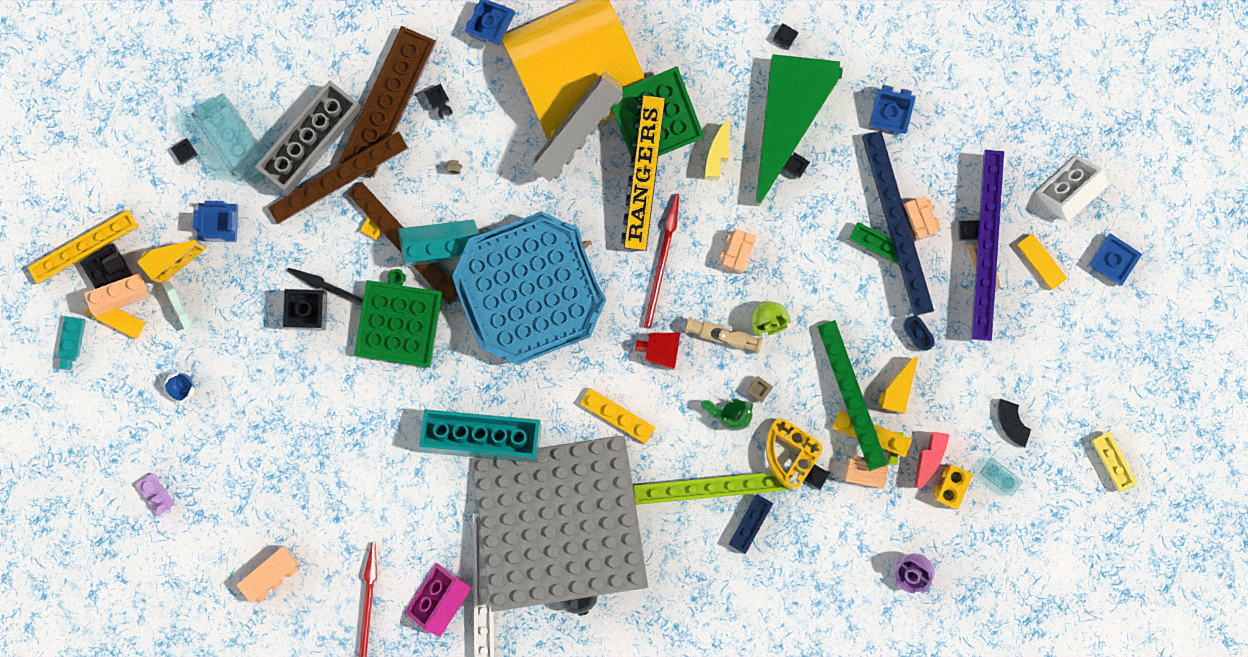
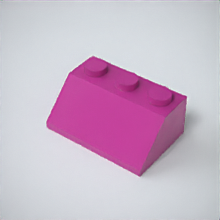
[405,563,472,637]

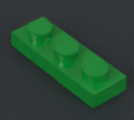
[848,222,899,266]

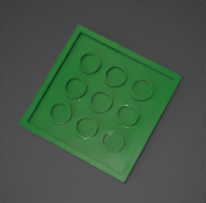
[611,66,705,157]
[354,280,443,368]

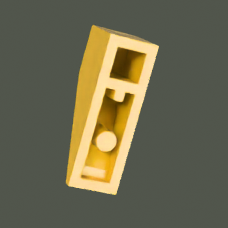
[878,356,918,414]

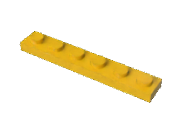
[28,210,139,284]

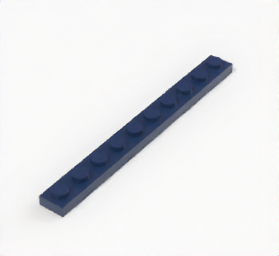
[862,131,934,317]

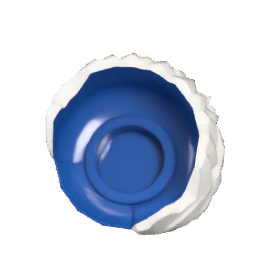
[164,372,195,402]

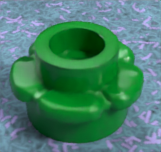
[387,269,406,286]

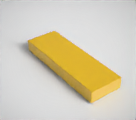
[1016,233,1068,290]
[85,307,146,340]

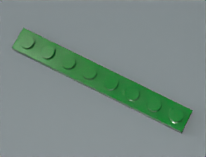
[817,320,888,472]

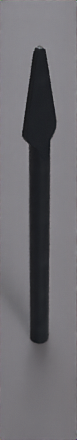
[287,268,363,306]

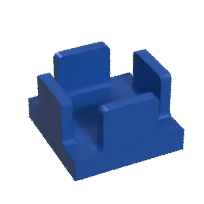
[193,201,238,242]

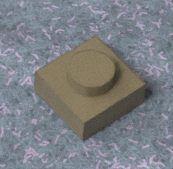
[746,376,773,403]

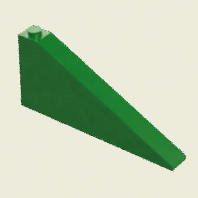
[755,54,843,206]

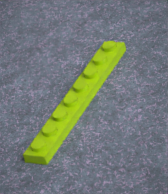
[634,471,790,505]

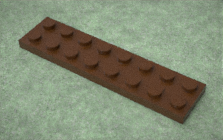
[339,26,436,178]

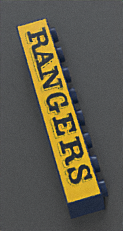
[621,95,666,251]

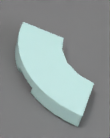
[162,280,191,330]

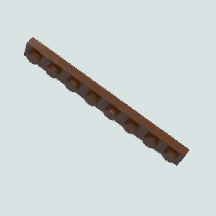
[268,131,409,224]
[348,181,459,306]

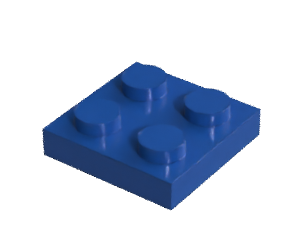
[1088,233,1142,286]

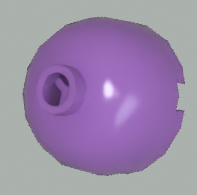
[893,553,934,594]

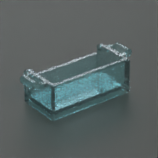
[191,93,266,184]

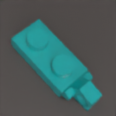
[58,316,86,370]

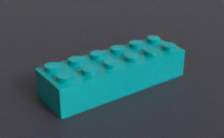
[419,409,542,463]

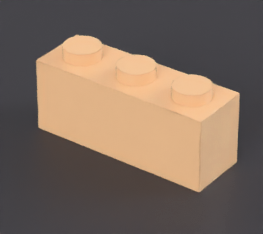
[84,273,151,317]
[236,546,300,603]

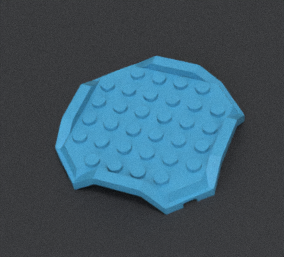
[452,211,606,366]

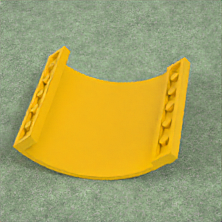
[502,0,645,141]

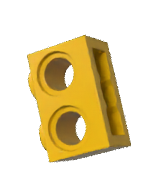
[932,464,973,510]

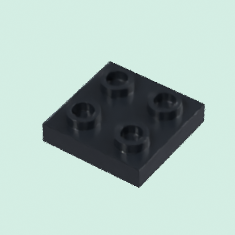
[80,243,133,289]

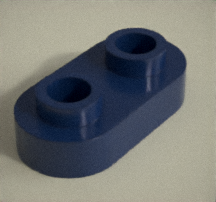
[903,316,935,351]

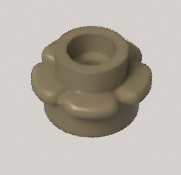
[444,160,463,175]

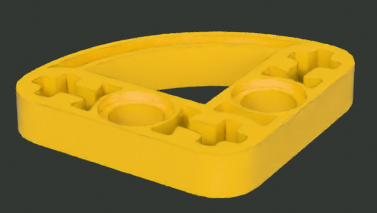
[766,418,823,490]

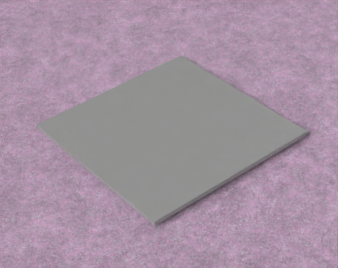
[473,436,648,612]

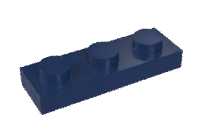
[728,494,774,554]

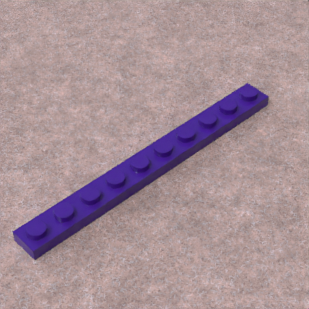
[971,149,1004,341]

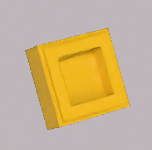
[360,217,382,240]

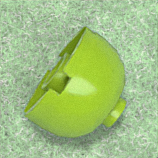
[751,300,791,336]

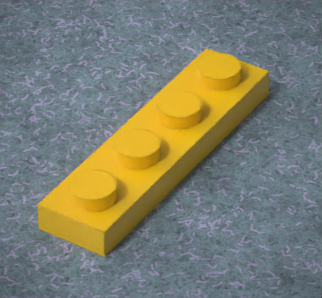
[580,388,656,444]
[832,411,912,458]

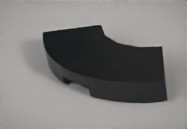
[997,399,1031,448]

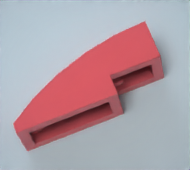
[914,432,950,488]

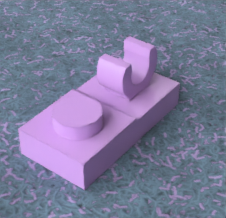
[136,473,176,516]

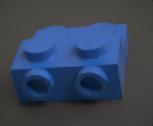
[465,0,515,46]
[869,85,916,134]

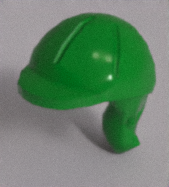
[701,398,753,431]

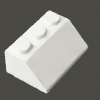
[1035,155,1109,222]

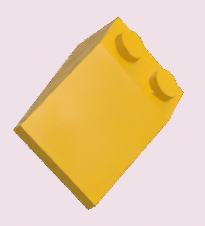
[137,240,207,284]

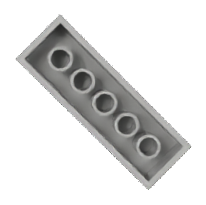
[532,71,623,182]
[255,80,362,195]

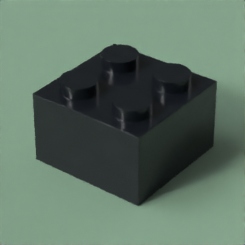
[283,289,328,331]

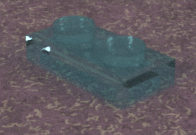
[979,458,1023,497]

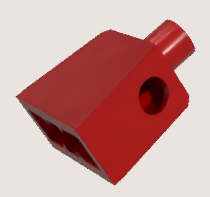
[635,332,681,370]

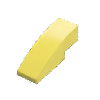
[704,120,730,180]

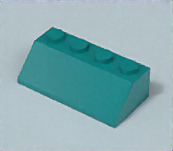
[398,219,480,267]

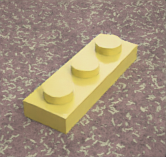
[1091,432,1138,492]

